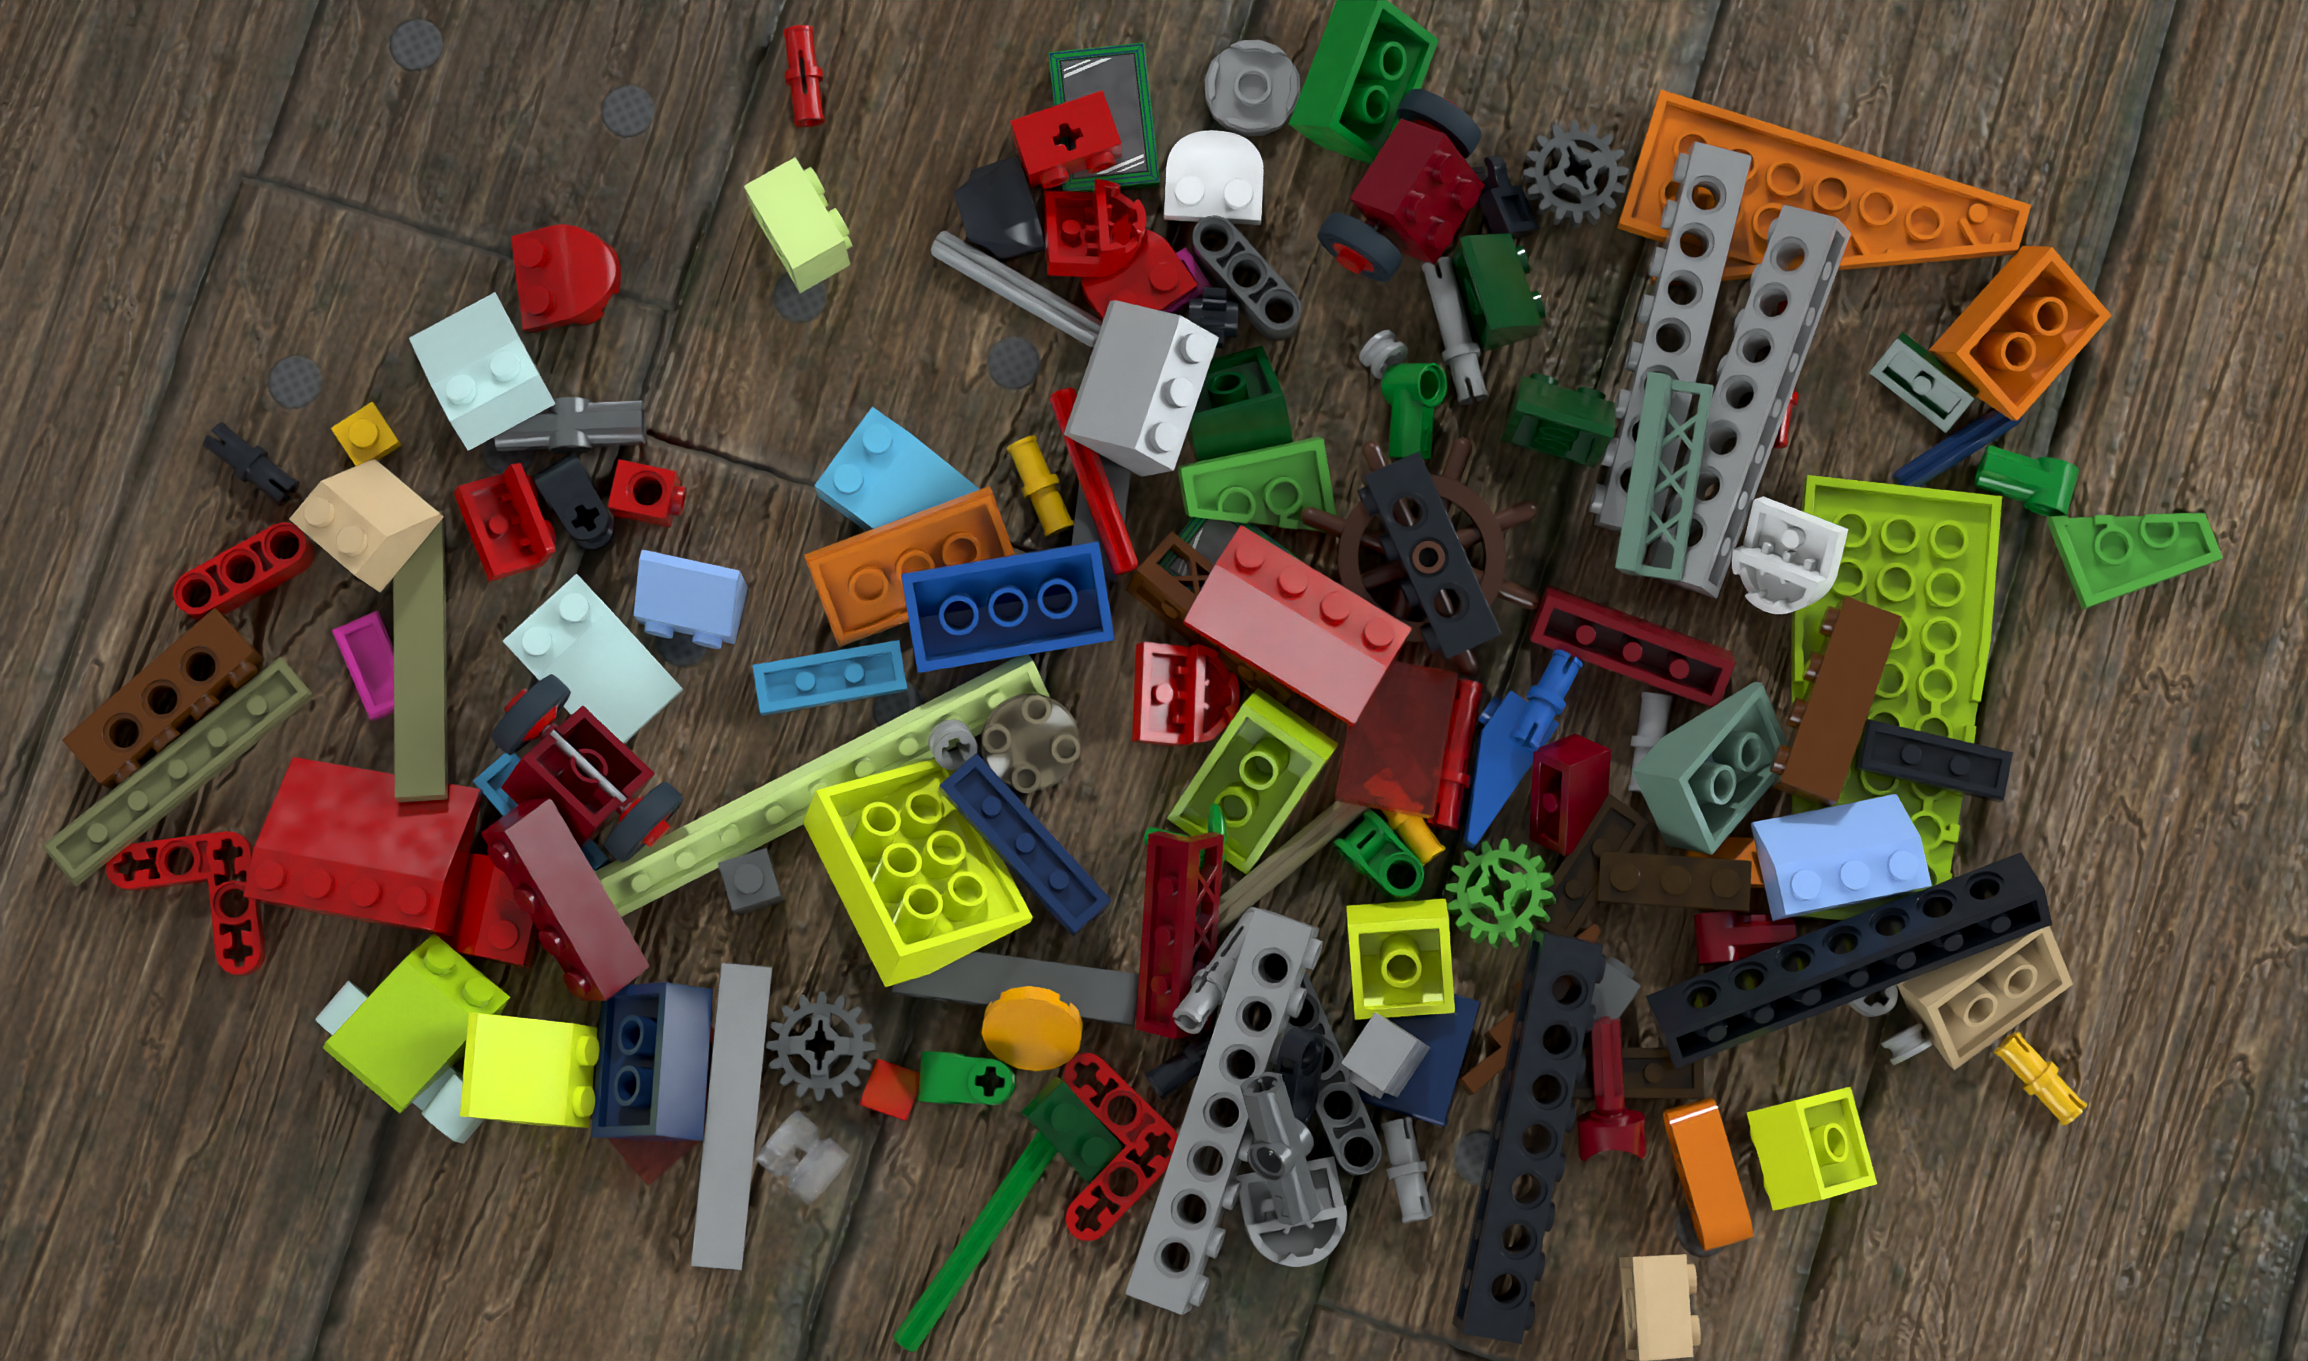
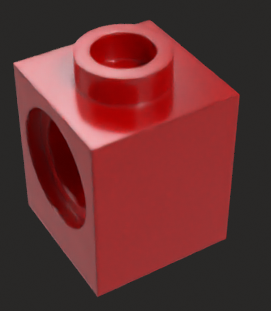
[608,459,687,528]

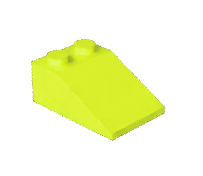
[460,1013,600,1128]

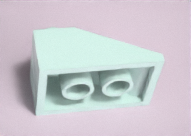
[409,292,556,451]
[503,574,683,744]

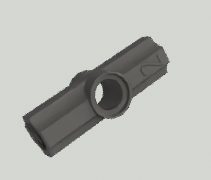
[494,397,646,454]
[1240,1072,1321,1226]

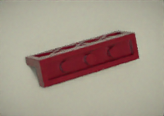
[1136,831,1224,1039]

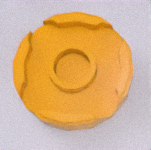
[982,986,1083,1071]

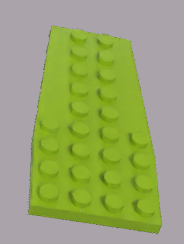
[1791,475,2002,922]

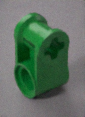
[1333,809,1424,902]
[917,1051,1016,1105]

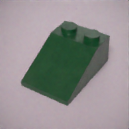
[1500,373,1616,468]

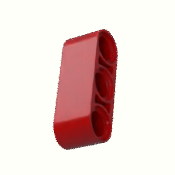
[173,522,316,621]

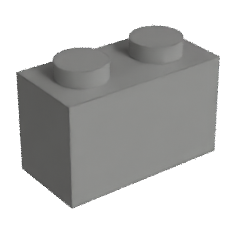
[1341,1012,1431,1099]

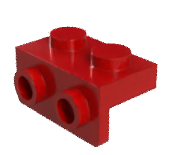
[453,462,556,582]

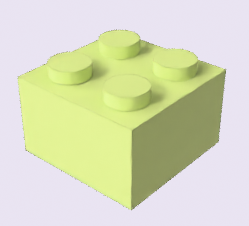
[744,157,853,293]

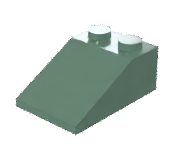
[1632,682,1788,855]

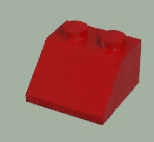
[436,853,540,970]

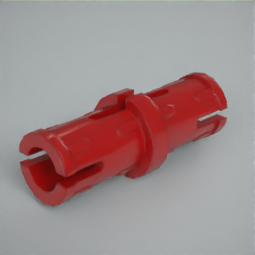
[783,25,825,128]

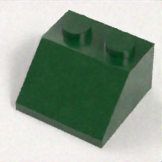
[1452,233,1546,353]
[1187,345,1293,462]

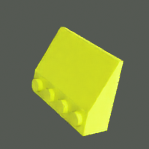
[803,758,1033,987]

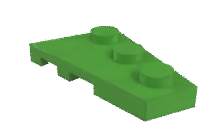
[1177,437,1336,533]
[2046,513,2223,611]

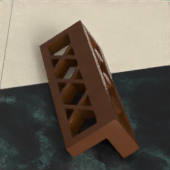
[1126,531,1294,706]

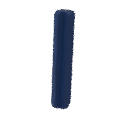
[1892,408,2023,487]

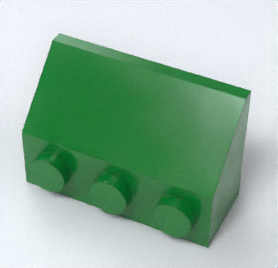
[1288,0,1439,165]

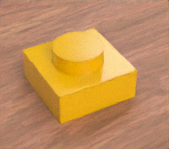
[331,402,402,466]

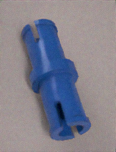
[1509,649,1583,751]

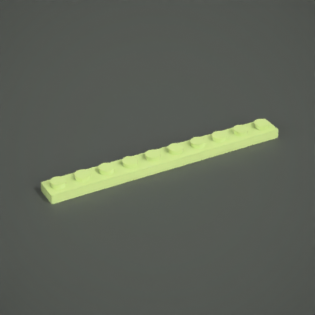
[594,654,1050,917]

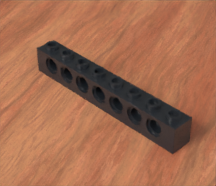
[1646,852,2053,1069]
[1452,929,1606,1344]

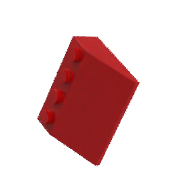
[243,757,483,937]

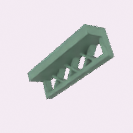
[1615,372,1714,582]

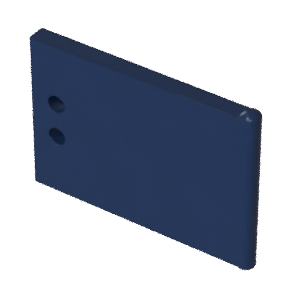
[1358,994,1481,1127]

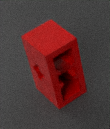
[1010,90,1122,189]

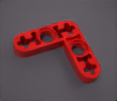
[106,831,266,976]
[1064,1053,1178,1241]

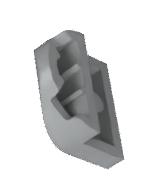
[1235,1156,1347,1267]

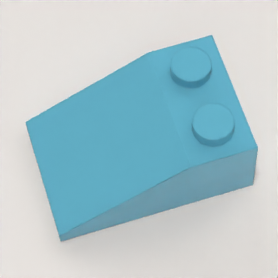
[814,407,980,531]

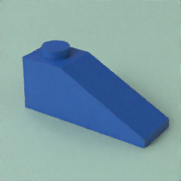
[1463,690,1559,850]

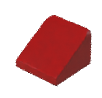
[859,1058,920,1122]

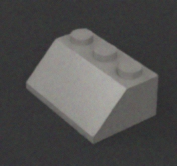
[1064,300,1219,477]

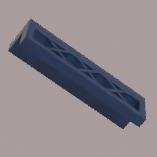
[938,753,1111,936]

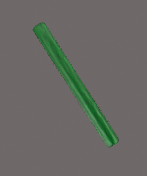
[893,1132,1057,1352]

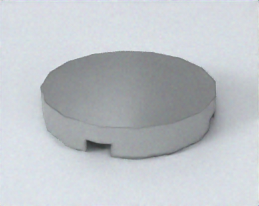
[1205,40,1300,137]

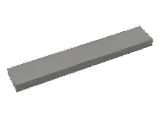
[691,962,772,1270]

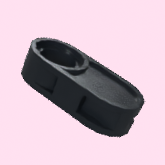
[1275,1026,1325,1125]

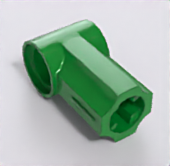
[1381,363,1447,460]
[1974,445,2080,517]

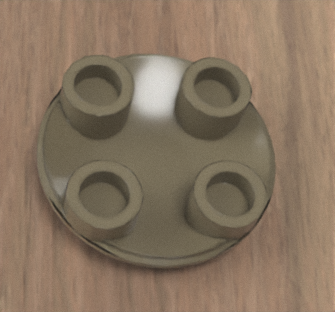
[981,693,1080,793]

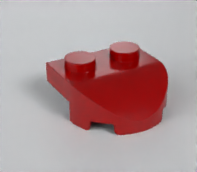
[1043,179,1146,277]
[511,224,622,333]
[1081,229,1198,322]
[1132,642,1240,747]

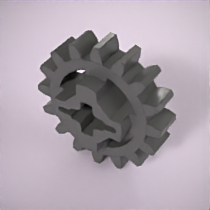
[1521,121,1629,229]
[766,991,877,1102]

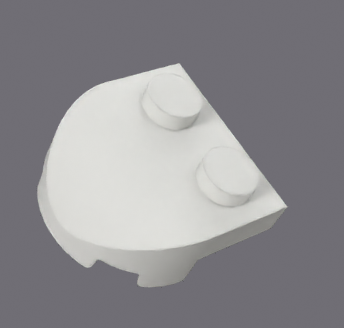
[1164,130,1264,225]
[1732,496,1848,614]

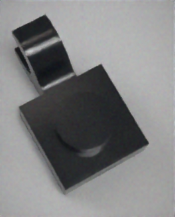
[1472,155,1539,239]

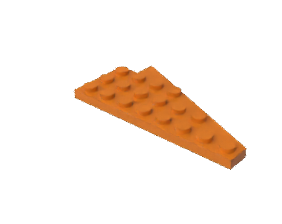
[1617,89,2031,286]

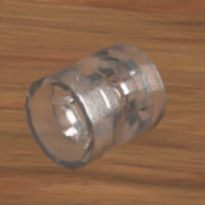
[755,1110,851,1205]

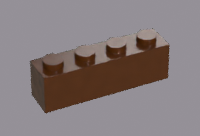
[1770,596,1902,808]

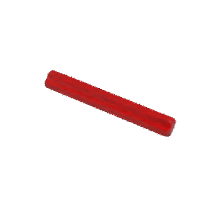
[1050,387,1138,575]

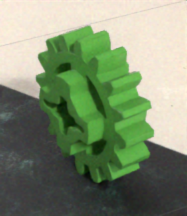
[1446,839,1556,949]

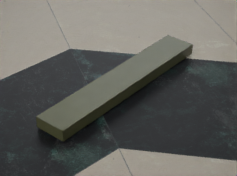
[393,511,448,802]
[42,657,314,887]

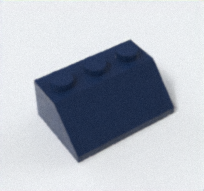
[591,982,713,1142]

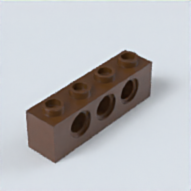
[62,608,264,790]

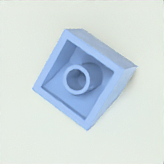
[633,550,748,649]

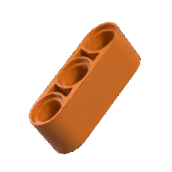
[1663,1097,1753,1252]

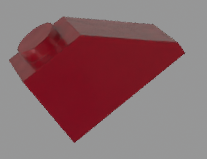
[1529,733,1611,856]

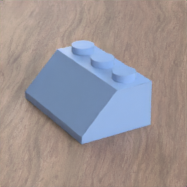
[1751,794,1932,921]

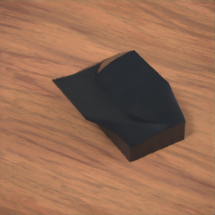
[954,156,1046,263]

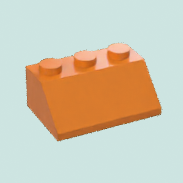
[1928,246,2112,421]

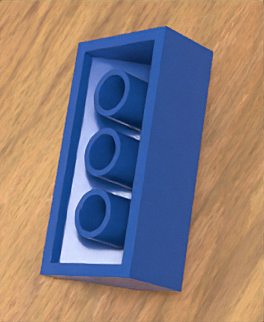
[901,541,1115,673]

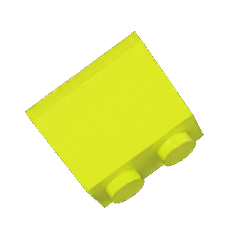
[1346,899,1455,1020]
[1747,1087,1877,1211]

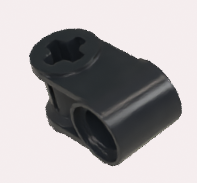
[532,452,614,550]

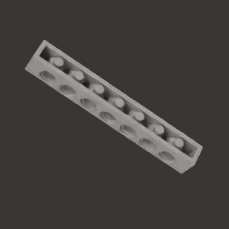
[1589,141,1752,534]
[1649,204,1851,599]
[1125,908,1323,1315]

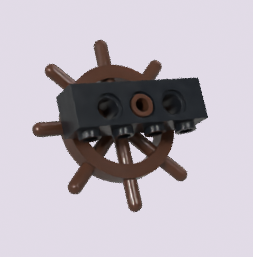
[1301,438,1541,676]

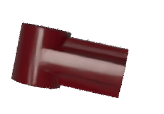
[1694,912,1796,966]

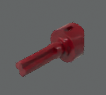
[1576,1016,1647,1161]

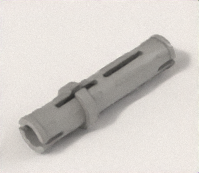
[1422,257,1489,405]
[1172,907,1255,1034]

